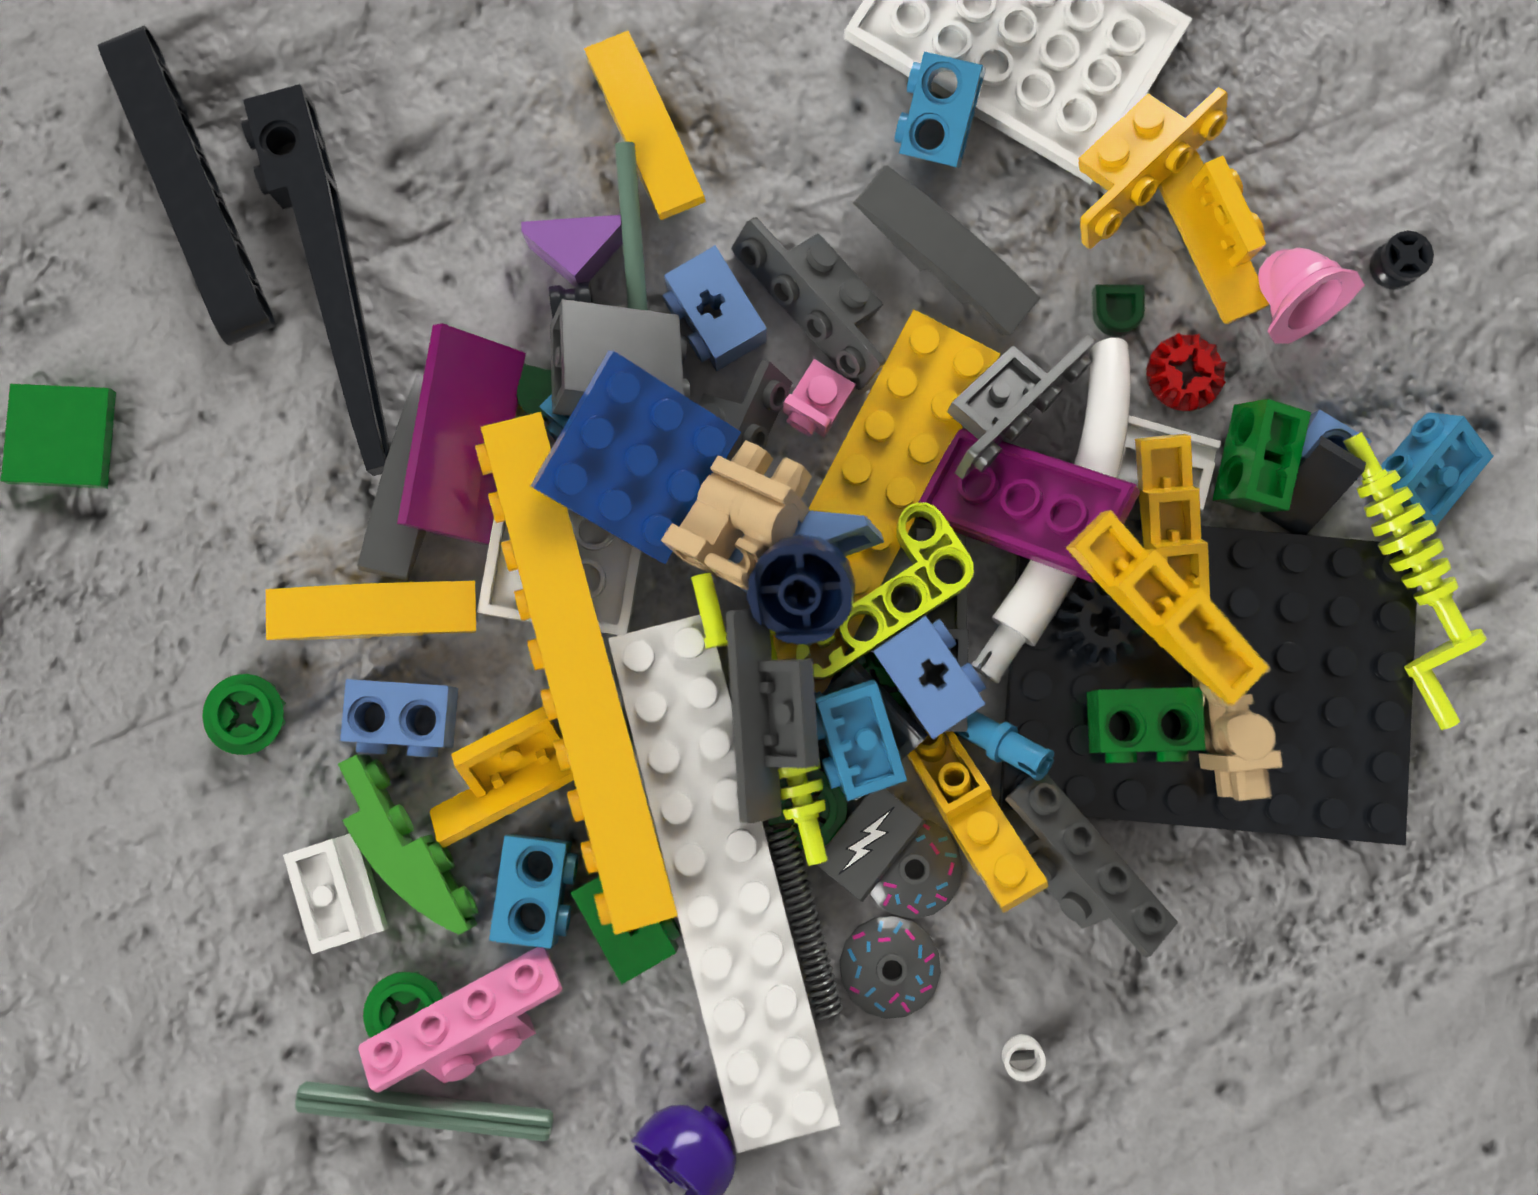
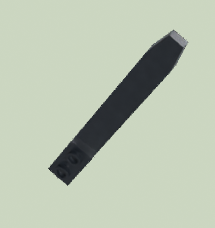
[241,84,390,476]

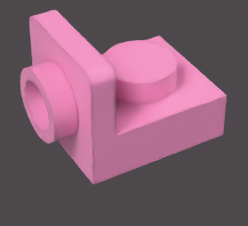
[783,359,856,437]

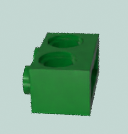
[1212,399,1311,513]
[1087,687,1206,763]

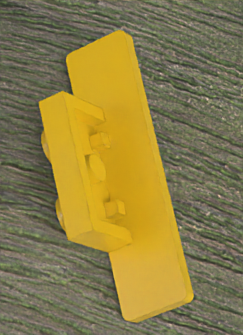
[1078,87,1228,249]
[1158,150,1269,324]
[430,706,574,848]

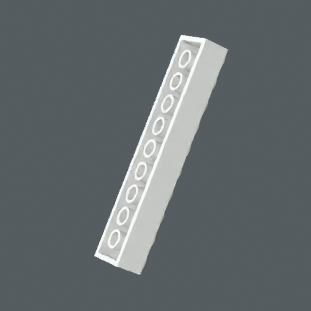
[608,615,840,1153]

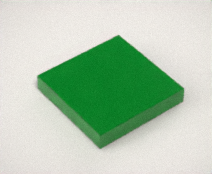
[1,384,116,489]

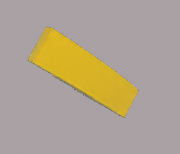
[584,30,706,221]
[1135,434,1210,648]
[1066,510,1269,705]
[266,581,476,641]

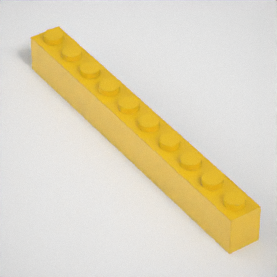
[475,412,678,935]

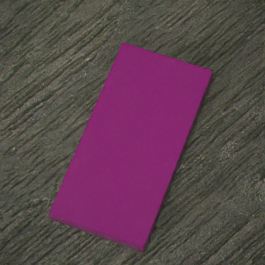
[397,323,526,545]
[918,428,1140,583]

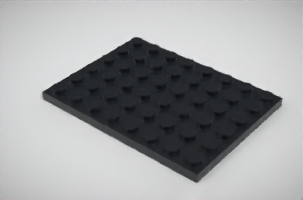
[999,519,1417,846]

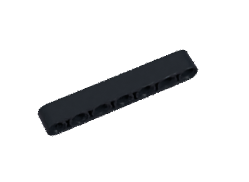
[98,25,276,346]

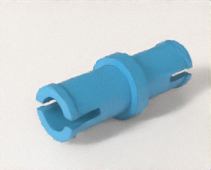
[954,711,1055,781]

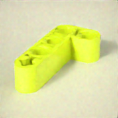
[796,502,974,680]

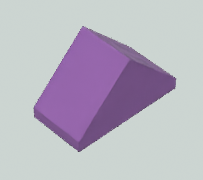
[521,215,623,287]

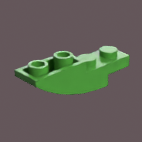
[338,754,478,935]

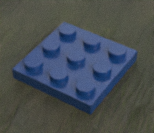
[530,350,741,564]

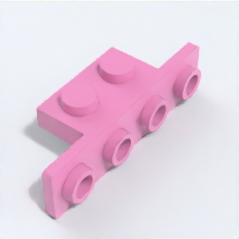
[358,947,562,1093]

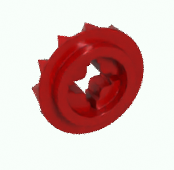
[1146,332,1227,411]

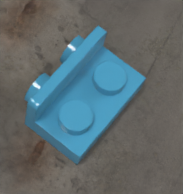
[1381,412,1494,527]
[815,680,907,801]

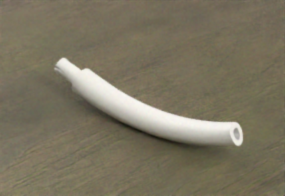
[971,338,1130,684]

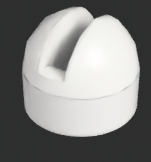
[1002,1034,1046,1082]

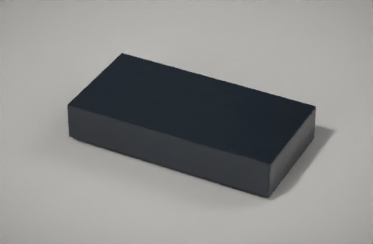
[1260,436,1366,535]

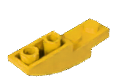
[907,731,1048,913]

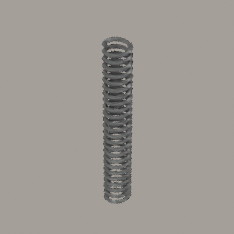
[765,823,843,1021]

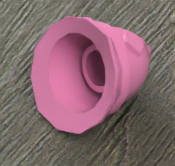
[1258,248,1365,344]

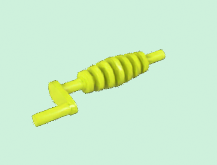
[1343,432,1487,730]
[691,572,828,866]

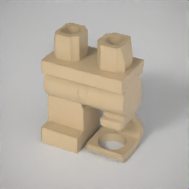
[661,440,812,591]
[1192,661,1282,800]

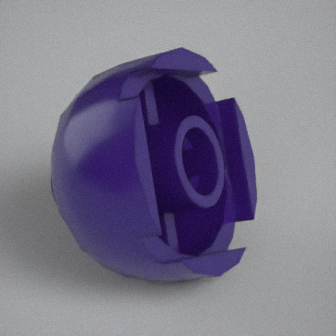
[631,1105,737,1195]

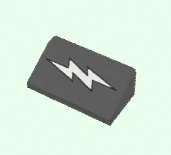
[816,789,926,902]

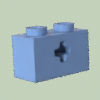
[662,245,767,371]
[872,616,986,739]

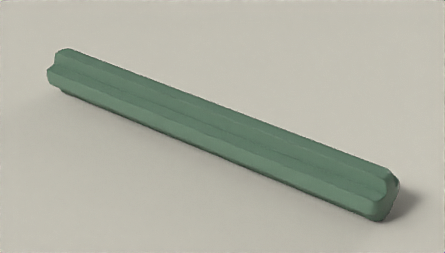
[295,1081,554,1141]

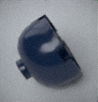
[747,534,855,645]

